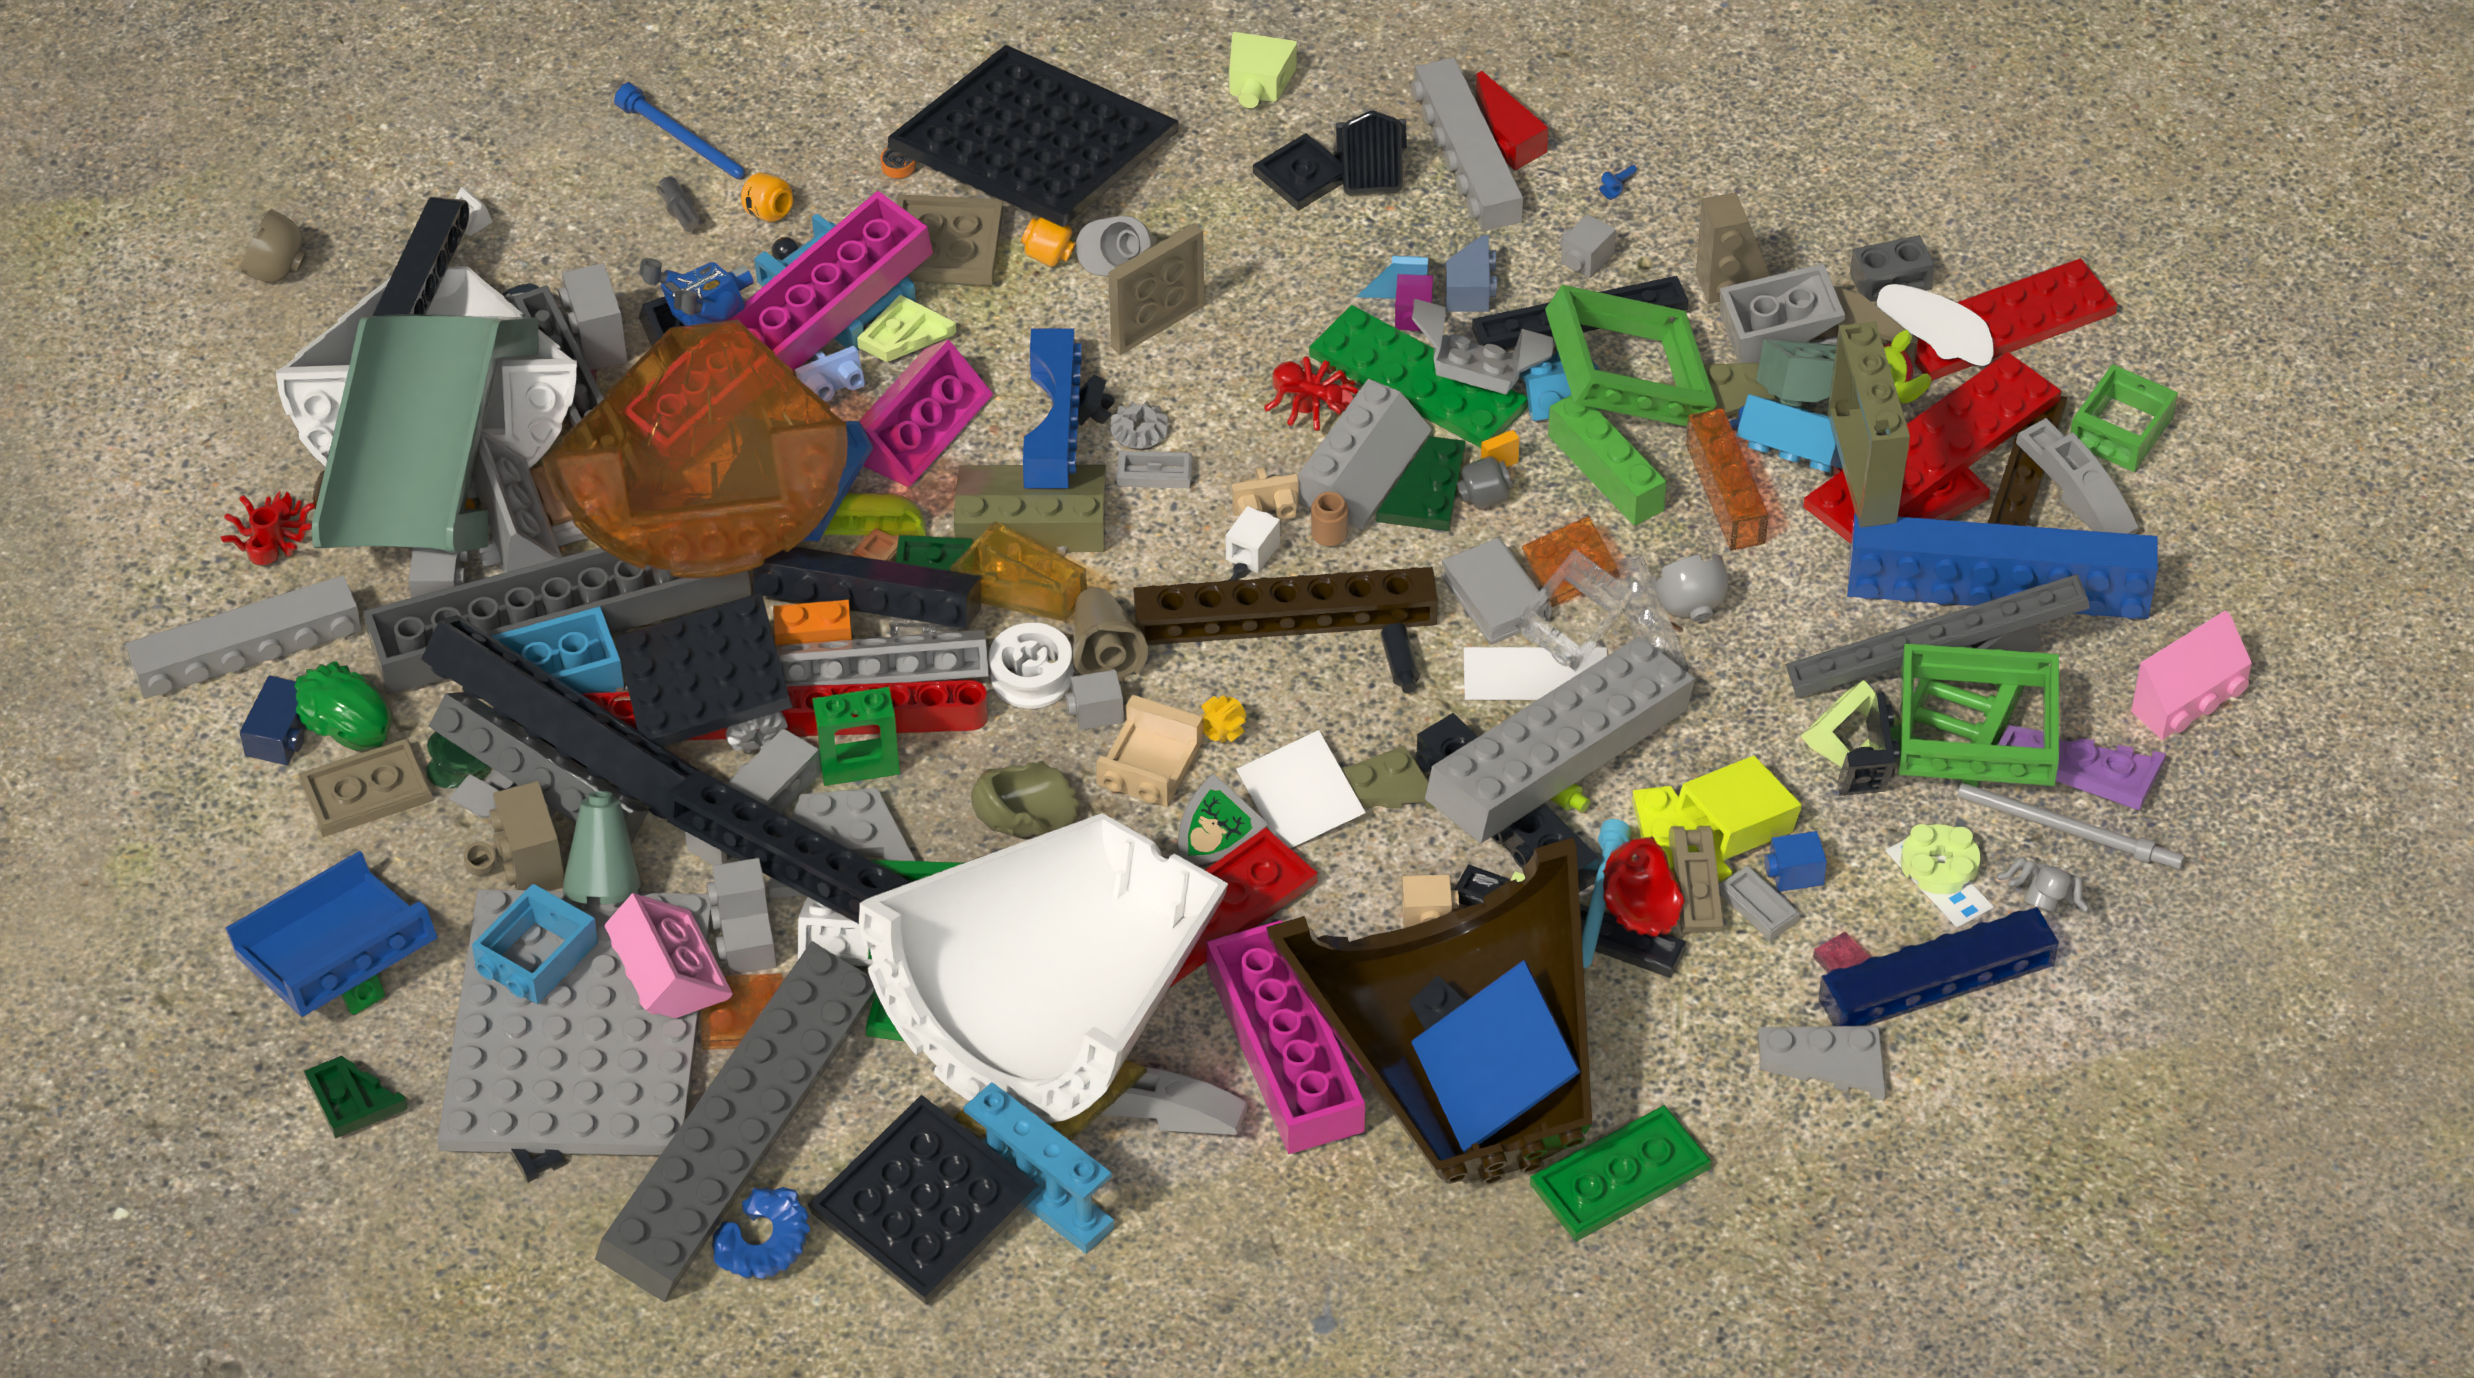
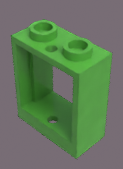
[2070,364,2178,472]

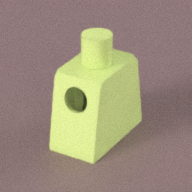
[1229,32,1297,108]

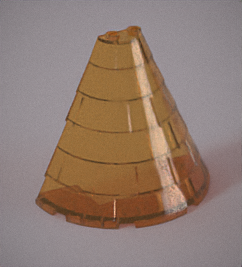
[543,320,848,578]

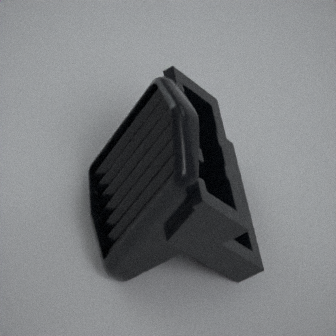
[1333,110,1407,196]

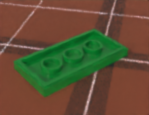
[1530,1105,1711,1242]

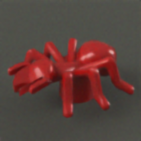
[1264,356,1358,431]
[220,491,314,566]

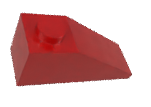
[1476,70,1548,171]

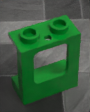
[812,687,900,786]

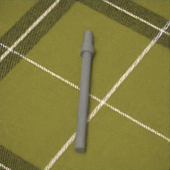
[1958,783,2185,870]

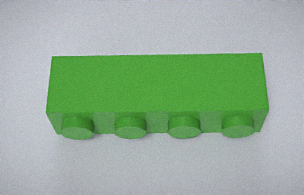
[1548,395,1667,526]

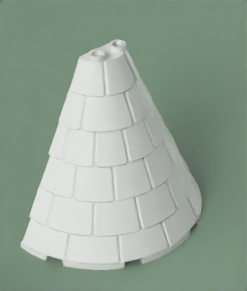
[276,266,577,499]

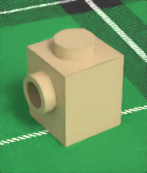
[1402,875,1459,928]

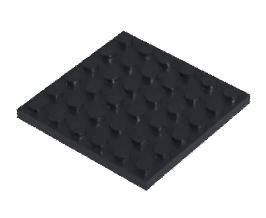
[887,45,1179,227]

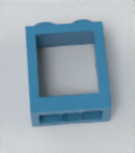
[472,884,598,1005]

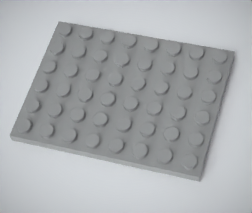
[437,889,712,1155]

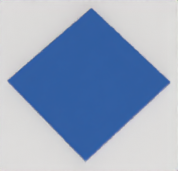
[1411,960,1581,1153]

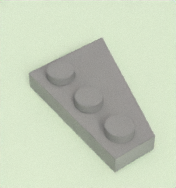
[1757,1026,1885,1101]

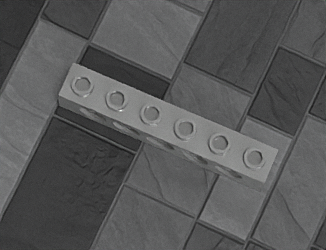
[776,630,989,686]

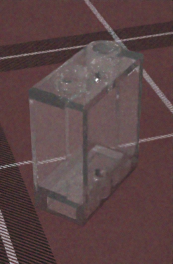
[1515,549,1635,672]

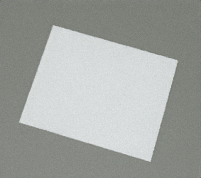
[1236,730,1366,849]

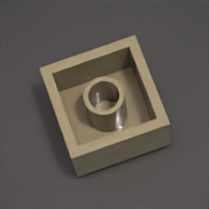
[489,781,564,891]

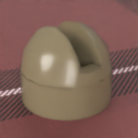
[464,841,495,876]

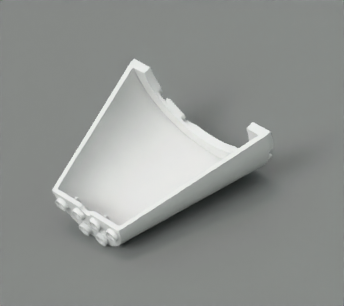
[859,813,1228,1123]

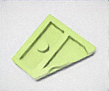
[857,295,956,362]

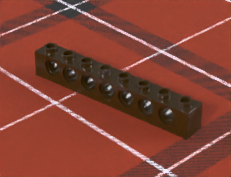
[1133,567,1438,645]

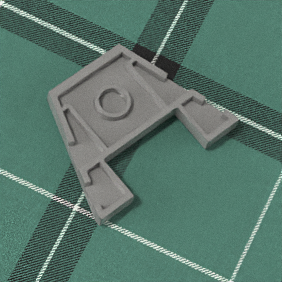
[768,788,915,898]

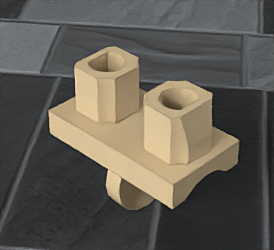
[1231,467,1299,520]

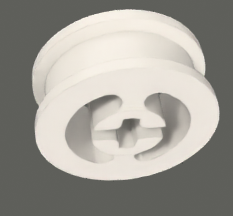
[988,623,1074,709]

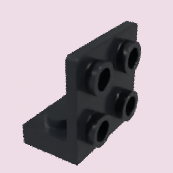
[1837,692,1900,796]

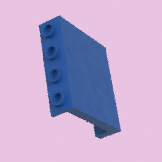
[225,851,438,1017]

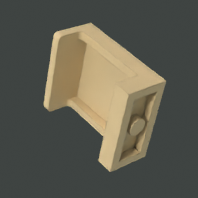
[1096,695,1203,807]

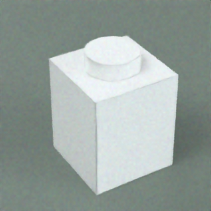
[1226,506,1280,573]

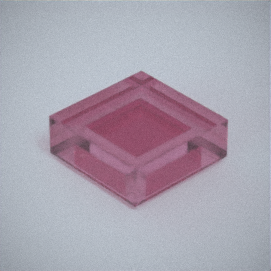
[1813,931,1870,984]

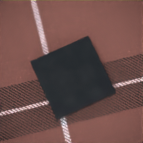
[1253,133,1343,211]

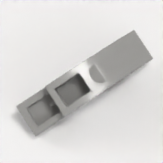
[2016,418,2139,534]
[1080,1065,1248,1135]

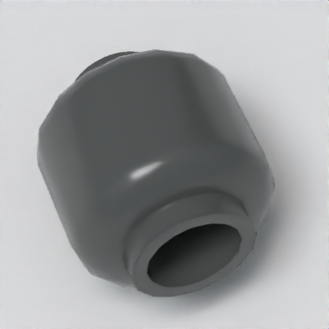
[1457,456,1514,510]

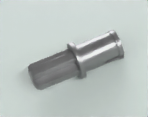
[656,177,702,232]

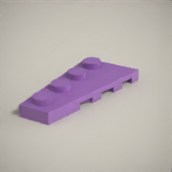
[1998,725,2166,810]

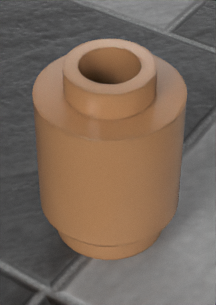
[1311,492,1348,546]

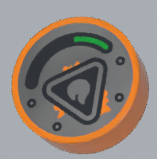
[880,148,916,178]

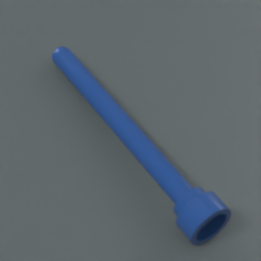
[614,82,745,179]

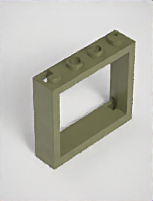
[1827,321,1910,528]

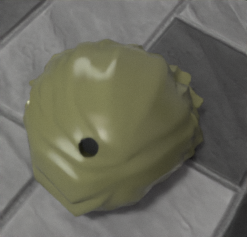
[971,761,1080,837]

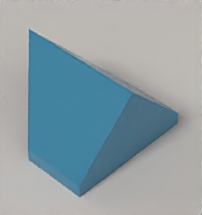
[1356,255,1429,299]

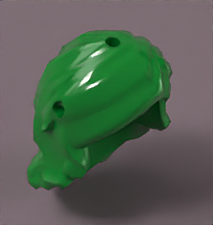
[294,661,393,751]

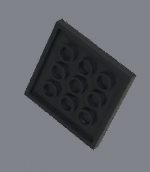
[616,593,792,747]
[808,1094,1041,1305]

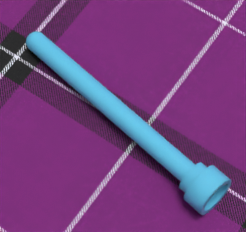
[1582,819,1631,968]

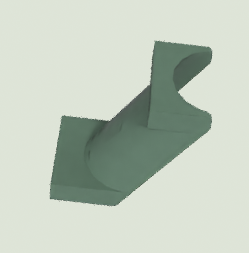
[312,314,538,553]

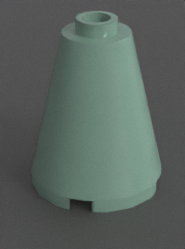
[563,791,642,904]

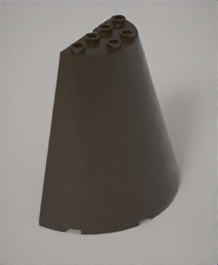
[1266,837,1592,1185]

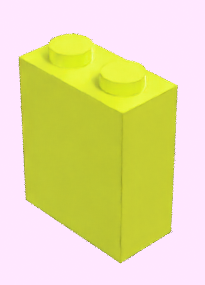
[1674,755,1802,861]

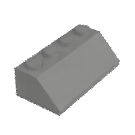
[1298,379,1432,530]
[472,431,562,573]

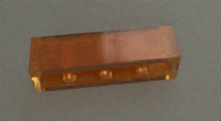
[1686,408,1769,551]

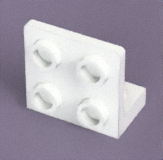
[798,897,874,966]

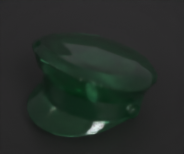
[427,731,492,789]

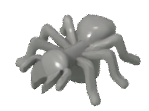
[1996,857,2089,913]

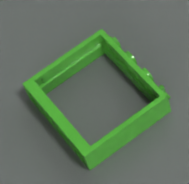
[1545,285,1717,429]
[1898,644,2059,786]

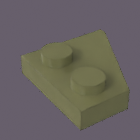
[1341,745,1435,809]

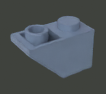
[1446,235,1497,312]

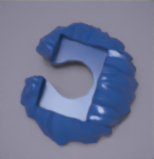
[712,1187,810,1279]

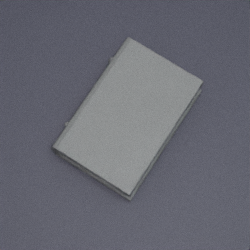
[1441,537,1552,645]

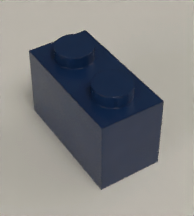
[239,675,307,766]

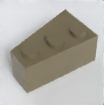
[1696,192,1770,304]

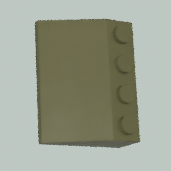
[954,465,1106,553]

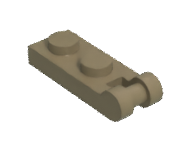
[1669,825,1724,932]

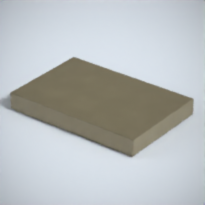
[298,738,433,837]

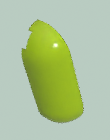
[823,493,926,536]

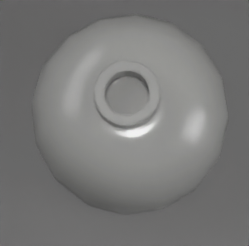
[1651,554,1729,622]

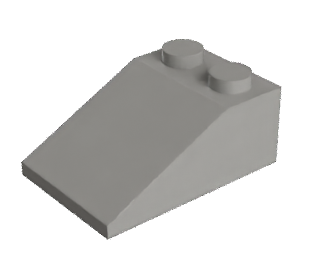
[1720,264,1845,363]

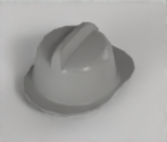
[1076,216,1157,276]

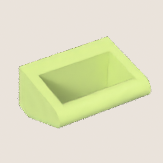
[1800,680,1900,767]

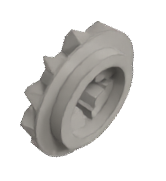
[1110,401,1169,449]
[726,711,788,753]

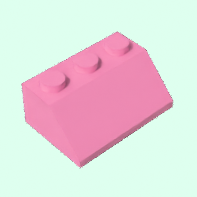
[2131,610,2252,740]
[604,893,733,1018]

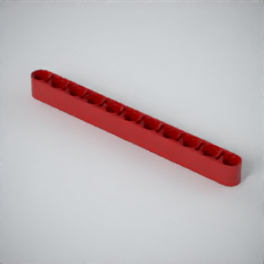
[582,680,989,741]

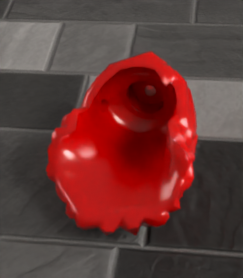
[1603,836,1684,937]

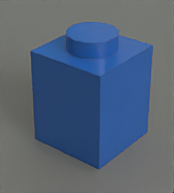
[1764,831,1827,892]

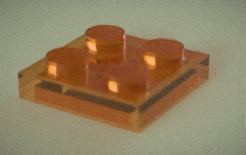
[1521,516,1620,607]
[701,973,783,1050]

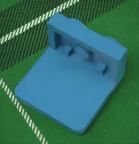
[1519,350,1599,421]

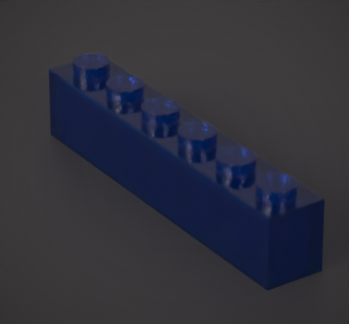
[1818,907,2059,1026]

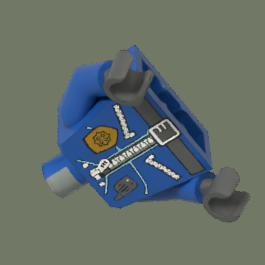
[639,258,754,338]

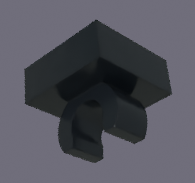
[1078,374,1115,426]

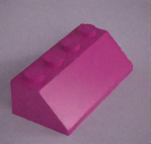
[859,339,993,487]

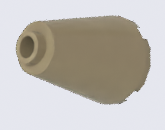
[1073,587,1148,684]

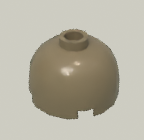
[241,209,306,282]

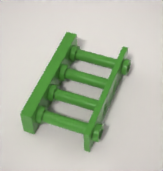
[1890,678,2025,787]

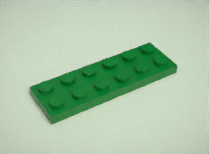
[1309,305,1528,448]

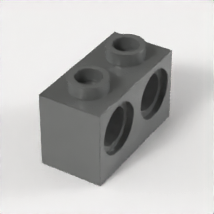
[1850,235,1935,302]

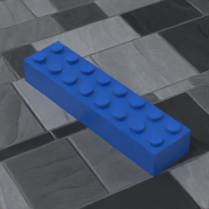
[1847,514,2158,619]

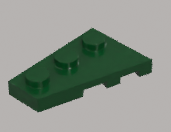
[1376,436,1466,531]

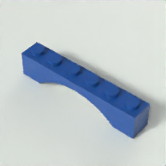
[1023,328,1082,488]

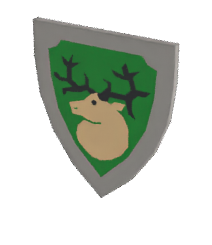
[1177,773,1268,865]

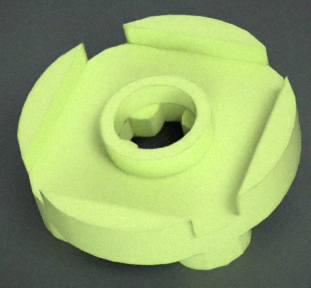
[1900,824,1980,894]

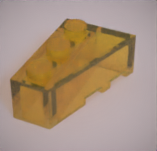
[950,521,1087,622]

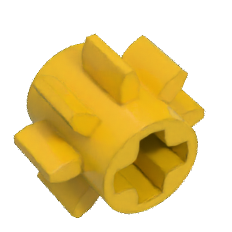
[1201,695,1246,743]

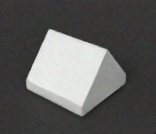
[455,187,493,236]

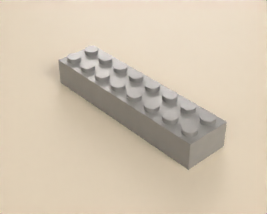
[1425,636,1695,843]

